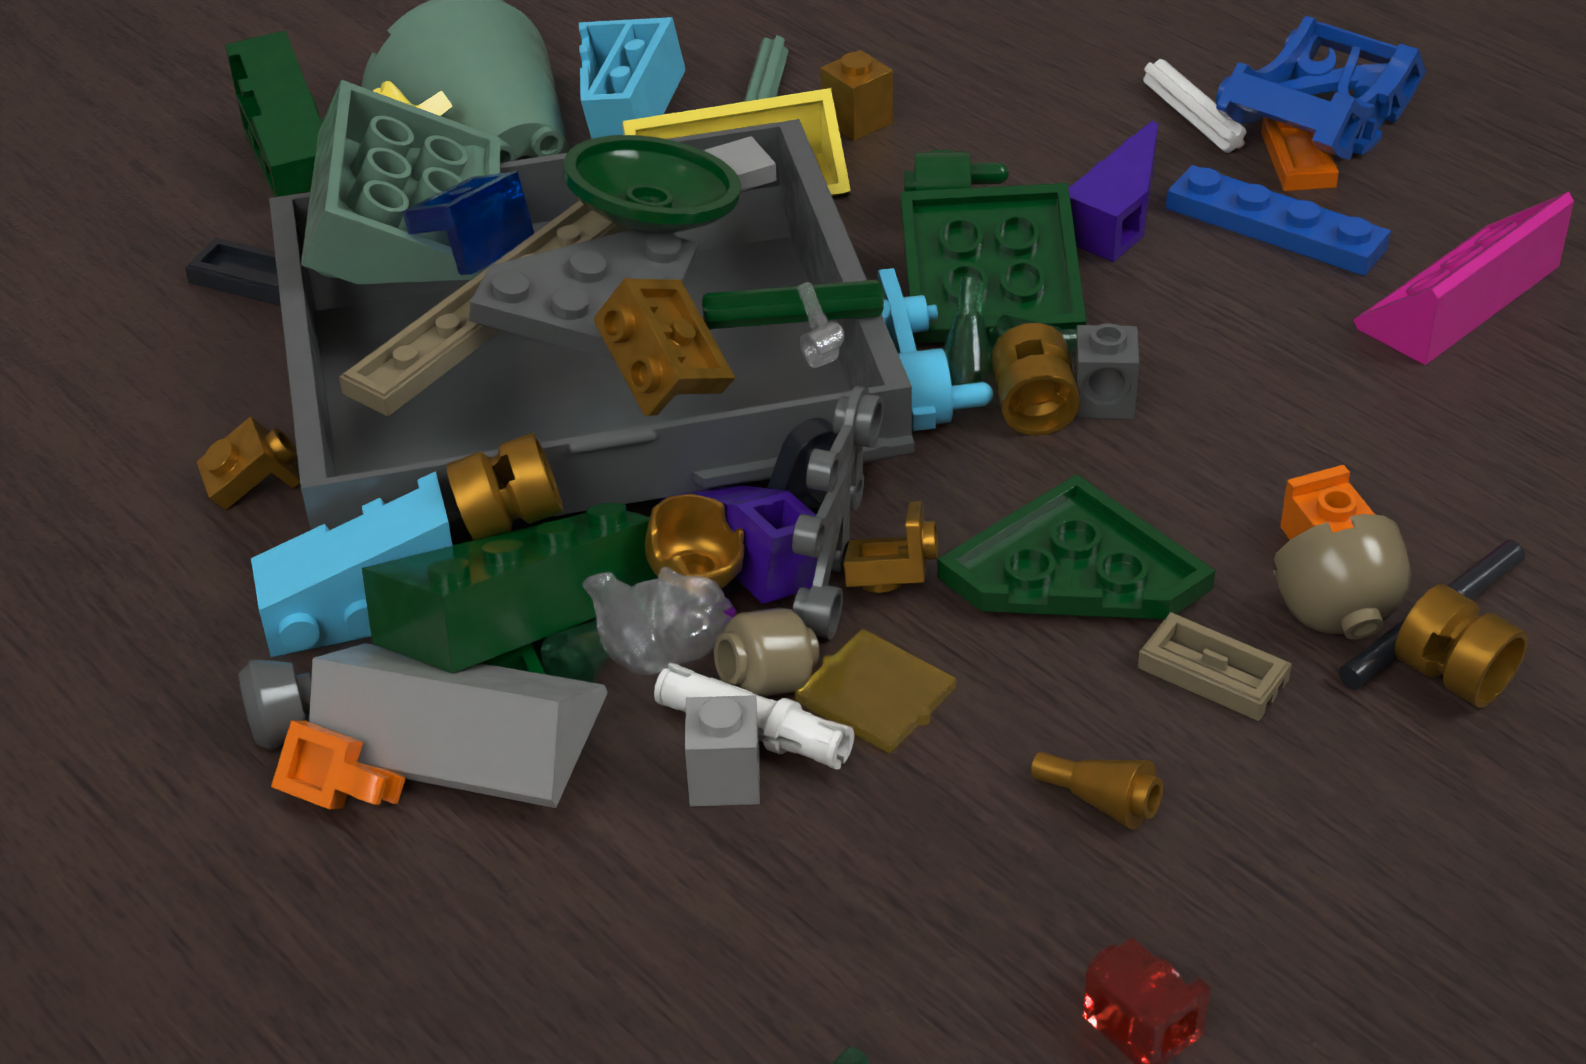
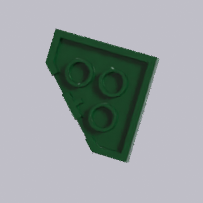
[937,474,1216,619]

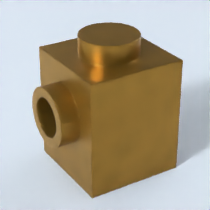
[820,50,893,141]

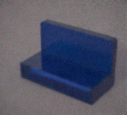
[402,171,534,275]

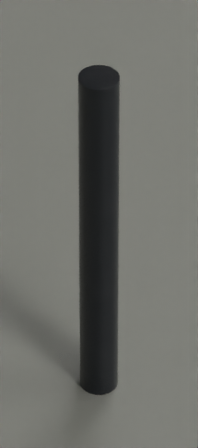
[1339,540,1525,690]

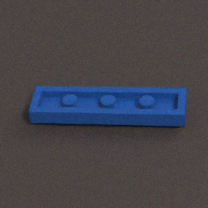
[1166,165,1391,276]

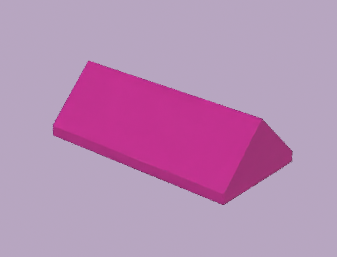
[1353,191,1574,365]

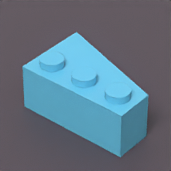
[579,17,686,139]

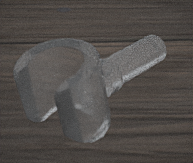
[798,282,844,368]

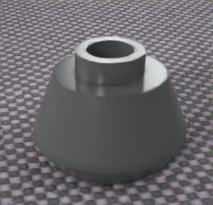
[238,659,311,751]

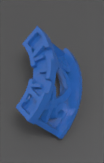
[1216,16,1426,160]

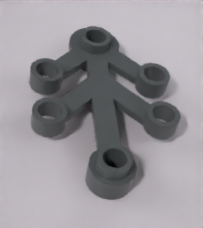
[792,385,884,640]

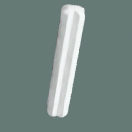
[1143,59,1247,153]

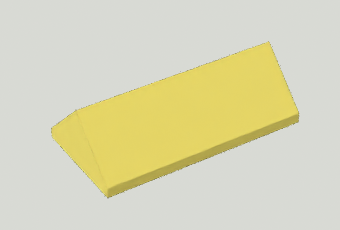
[622,88,851,196]

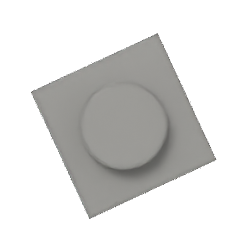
[685,695,760,807]

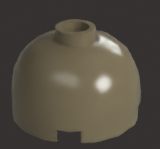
[1273,514,1412,639]

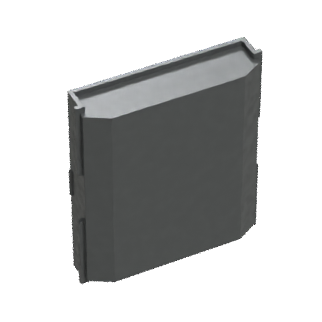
[269,119,915,534]

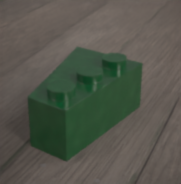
[225,30,324,197]

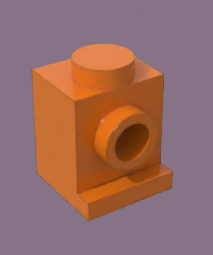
[1280,465,1375,540]

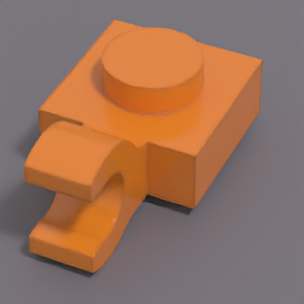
[271,720,406,809]

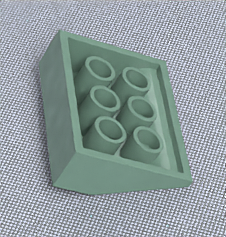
[301,80,501,285]

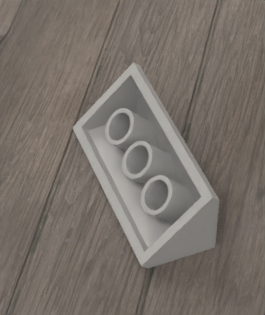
[309,643,608,808]

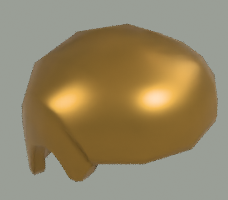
[645,494,745,595]

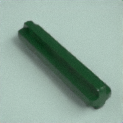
[702,280,884,330]

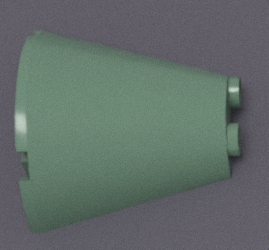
[361,0,570,164]

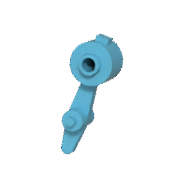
[877,268,993,431]

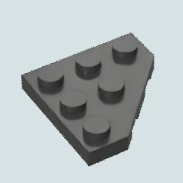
[469,230,699,361]

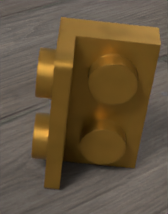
[594,278,736,416]

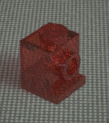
[1083,938,1211,1064]

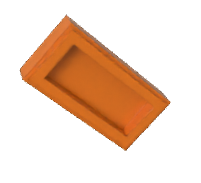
[1261,117,1339,191]

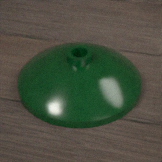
[563,135,741,233]

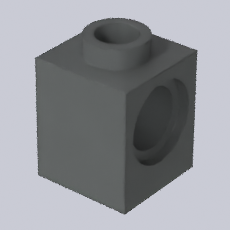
[1074,323,1139,419]

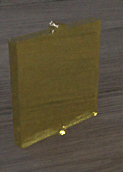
[795,629,957,753]

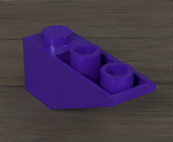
[1068,121,1158,262]
[658,485,818,604]

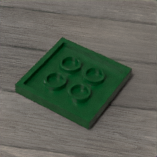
[900,183,1086,344]

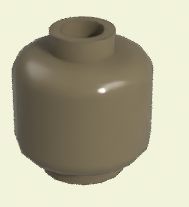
[714,608,819,698]

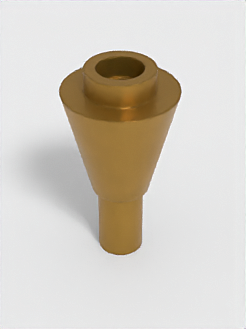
[1031,752,1163,830]

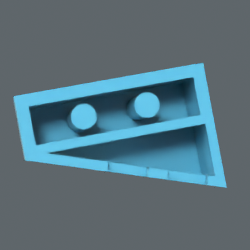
[251,471,453,657]

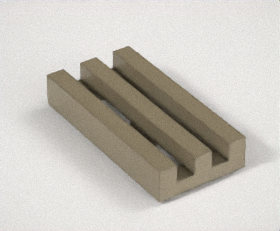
[1138,612,1292,721]

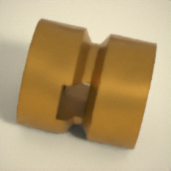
[992,323,1080,436]
[446,432,563,540]
[1395,584,1529,708]

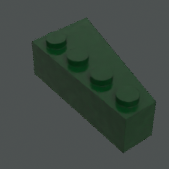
[362,503,661,674]

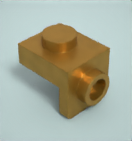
[196,416,300,510]
[844,501,938,593]

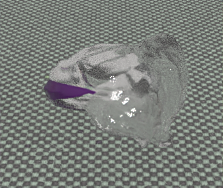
[582,567,737,676]

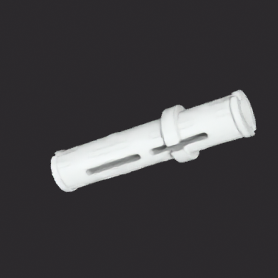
[654,663,854,769]

